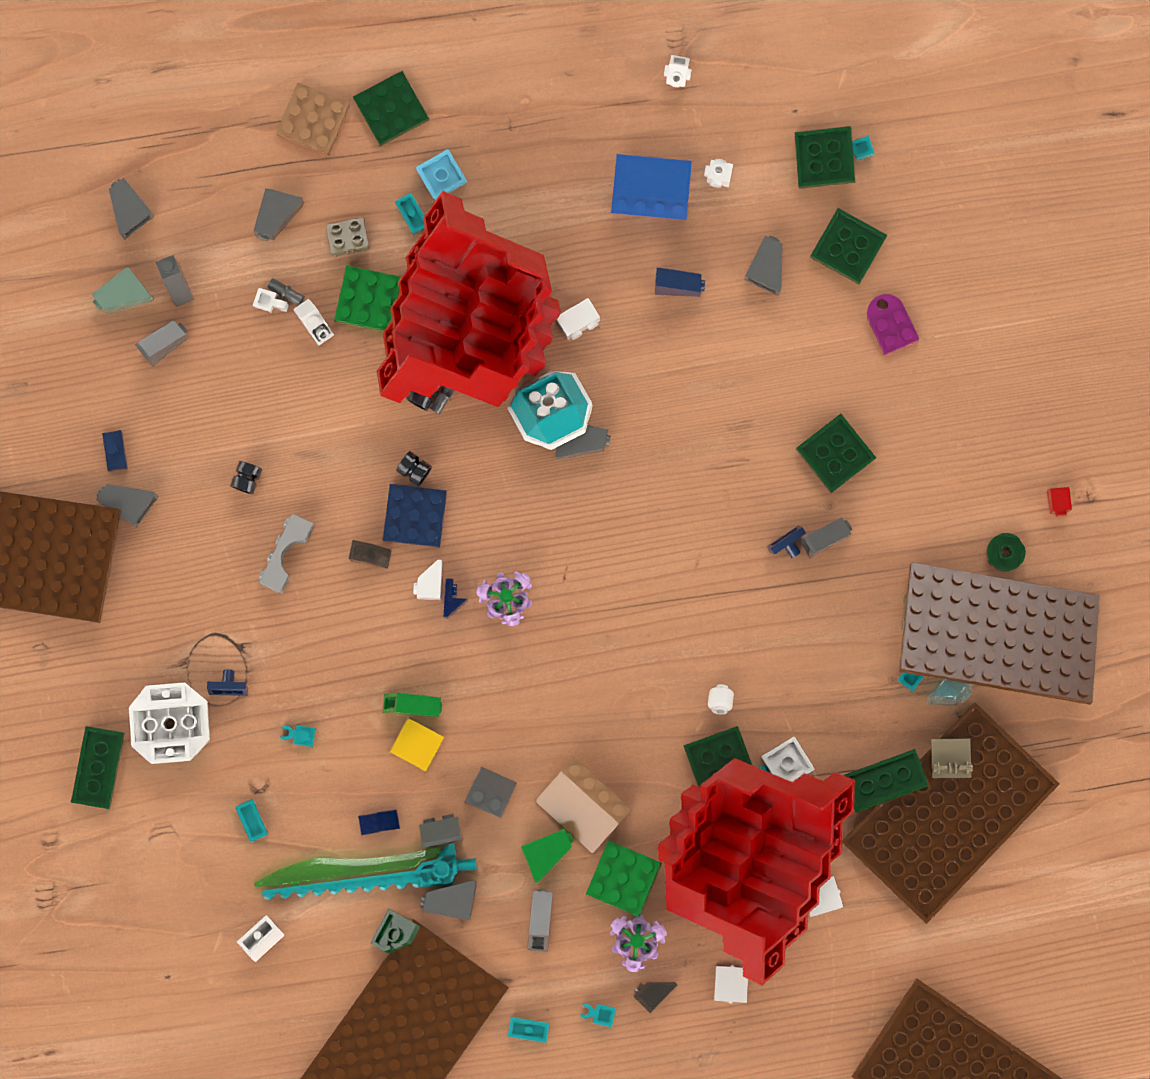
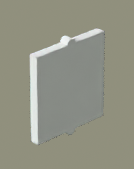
[809,876,843,917]
[714,965,748,1004]

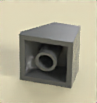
[465,767,517,818]
[419,814,463,848]

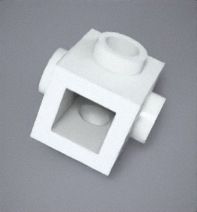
[664,55,692,87]
[704,159,733,188]

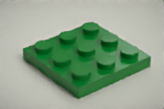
[334,265,401,332]
[586,840,662,917]

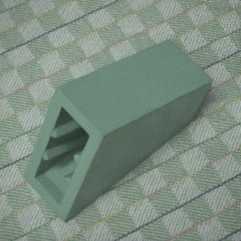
[92,267,154,313]

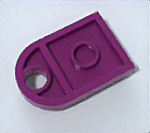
[867,294,919,356]

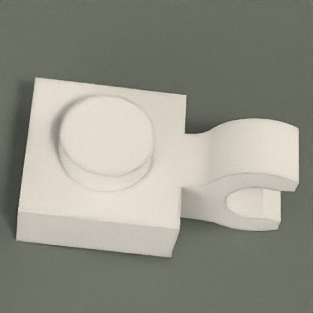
[253,288,289,313]

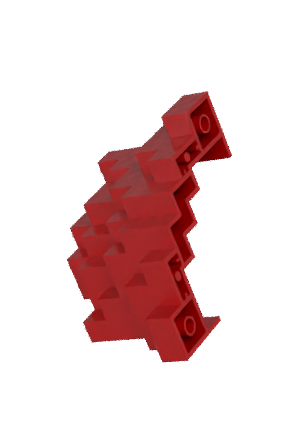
[377,191,561,407]
[658,758,855,986]

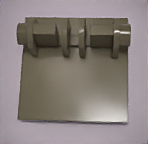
[326,217,369,257]
[931,739,973,778]

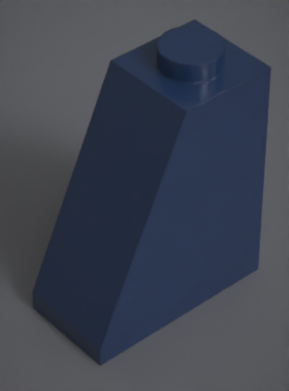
[655,268,705,297]

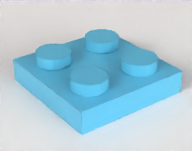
[416,149,467,201]

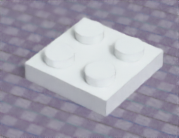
[761,736,815,782]

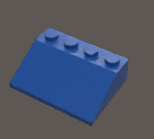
[611,154,692,220]

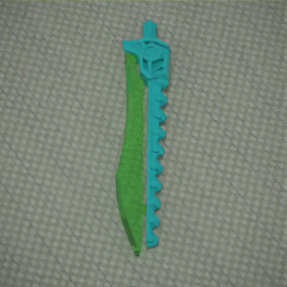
[254,843,477,900]

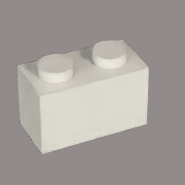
[556,298,600,340]
[237,915,285,962]

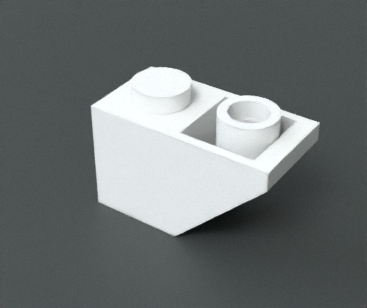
[293,299,334,345]

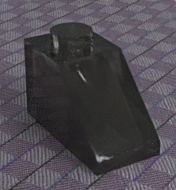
[348,540,392,569]
[633,982,677,1013]

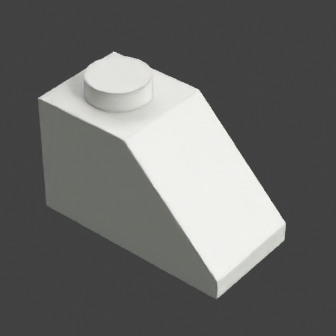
[413,560,443,600]

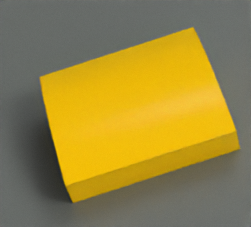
[389,718,444,771]

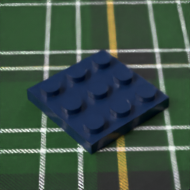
[383,484,447,548]

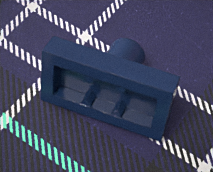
[102,430,128,471]
[767,526,806,558]
[207,669,248,696]

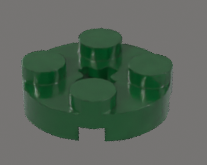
[986,533,1026,572]

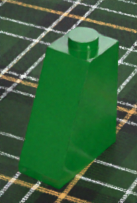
[382,693,442,717]
[521,829,574,883]

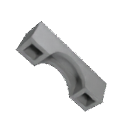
[258,514,315,595]

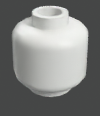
[708,684,734,714]

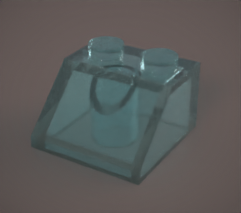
[927,680,973,705]

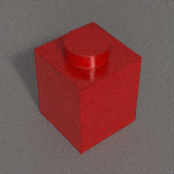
[1047,487,1072,517]

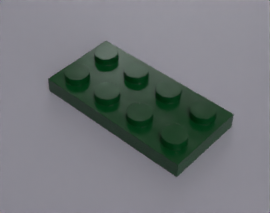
[71,726,125,809]
[844,749,929,812]

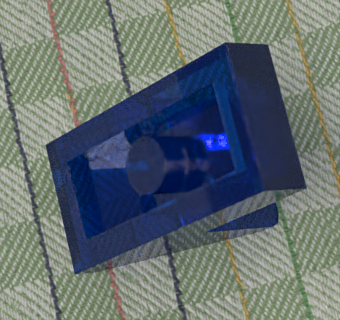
[443,578,468,619]
[358,810,400,835]

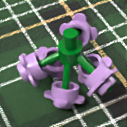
[477,571,532,626]
[610,915,667,972]

